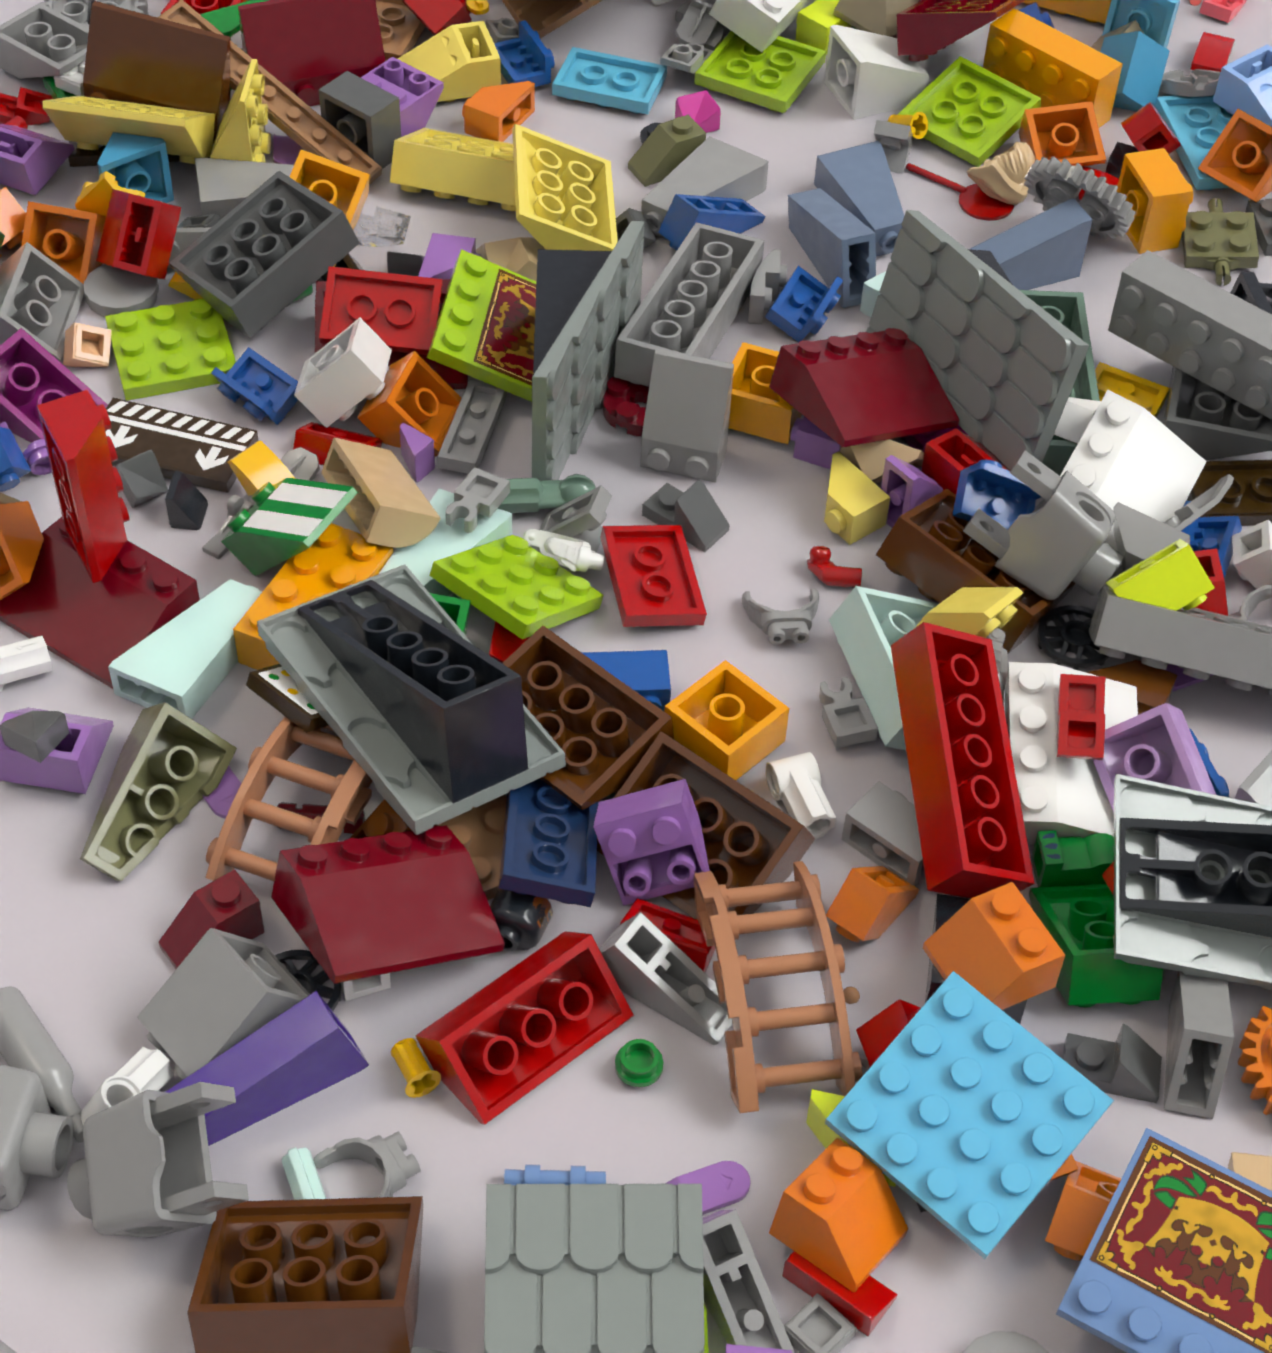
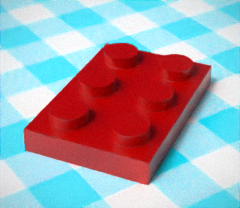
[319,266,443,355]
[600,525,707,627]

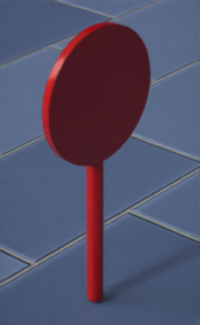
[906,163,1014,221]

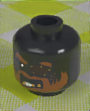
[490,889,553,951]

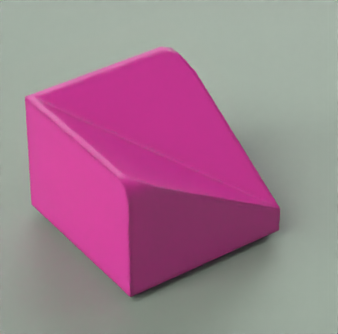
[675,90,721,133]

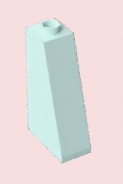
[379,488,512,596]
[108,579,262,719]

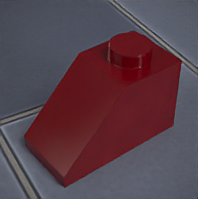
[158,870,265,969]

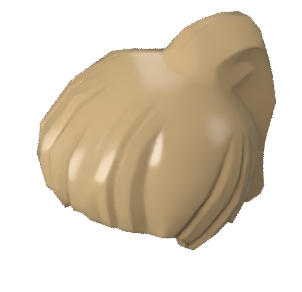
[967,142,1035,205]

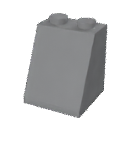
[137,928,310,1079]

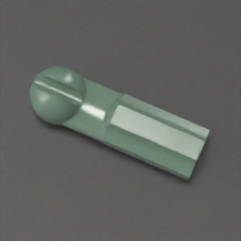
[498,473,596,513]

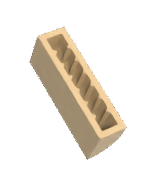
[321,437,440,548]

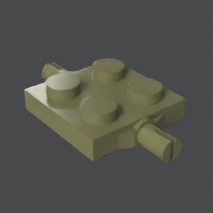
[1182,198,1259,286]

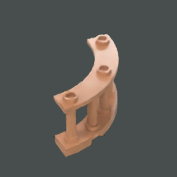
[205,716,373,882]
[693,861,862,1113]

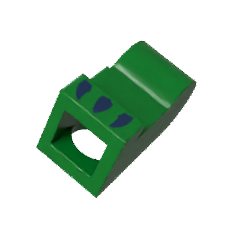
[1031,830,1114,887]

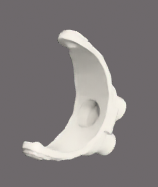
[523,528,604,572]

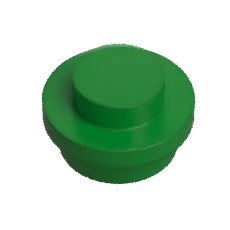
[615,1039,664,1087]

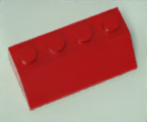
[37,389,130,583]
[415,931,634,1125]

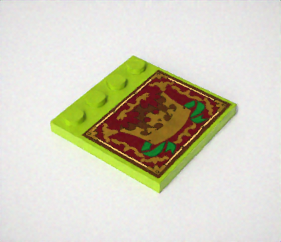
[427,249,536,402]

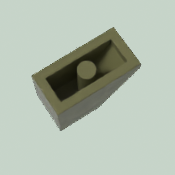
[628,114,706,187]

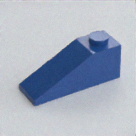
[659,194,766,251]

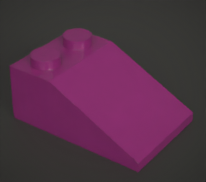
[0,328,108,443]

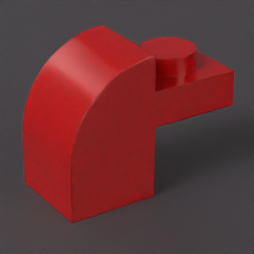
[1121,102,1181,155]

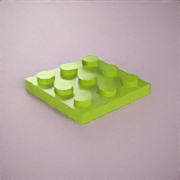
[694,31,826,113]
[898,56,1041,167]
[105,299,236,401]
[429,535,604,639]

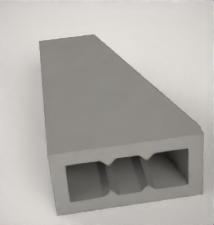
[641,136,769,241]
[195,158,294,220]

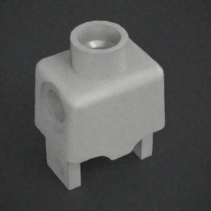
[963,450,1124,600]
[0,1064,74,1210]
[67,1082,249,1238]

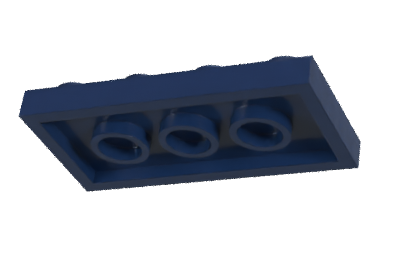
[499,778,598,908]

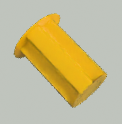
[887,112,928,139]
[390,1038,441,1098]

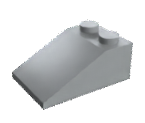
[0,2,89,79]
[640,348,734,482]

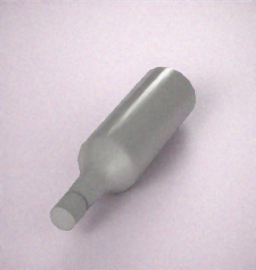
[0,986,84,1143]

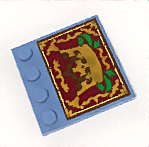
[1056,1128,1272,1353]

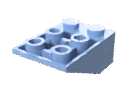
[1213,44,1272,127]

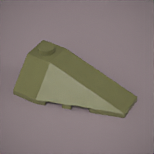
[80,702,237,882]

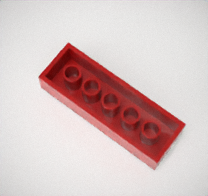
[890,622,1035,899]

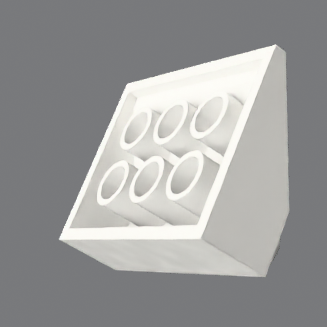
[1060,390,1207,567]
[1005,662,1138,845]

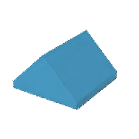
[1101,31,1170,112]
[97,132,174,203]

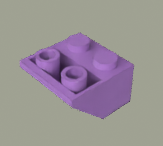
[361,57,444,137]
[0,124,75,196]
[0,707,114,794]
[593,779,710,906]

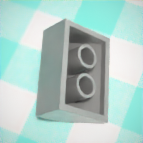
[0,242,84,361]

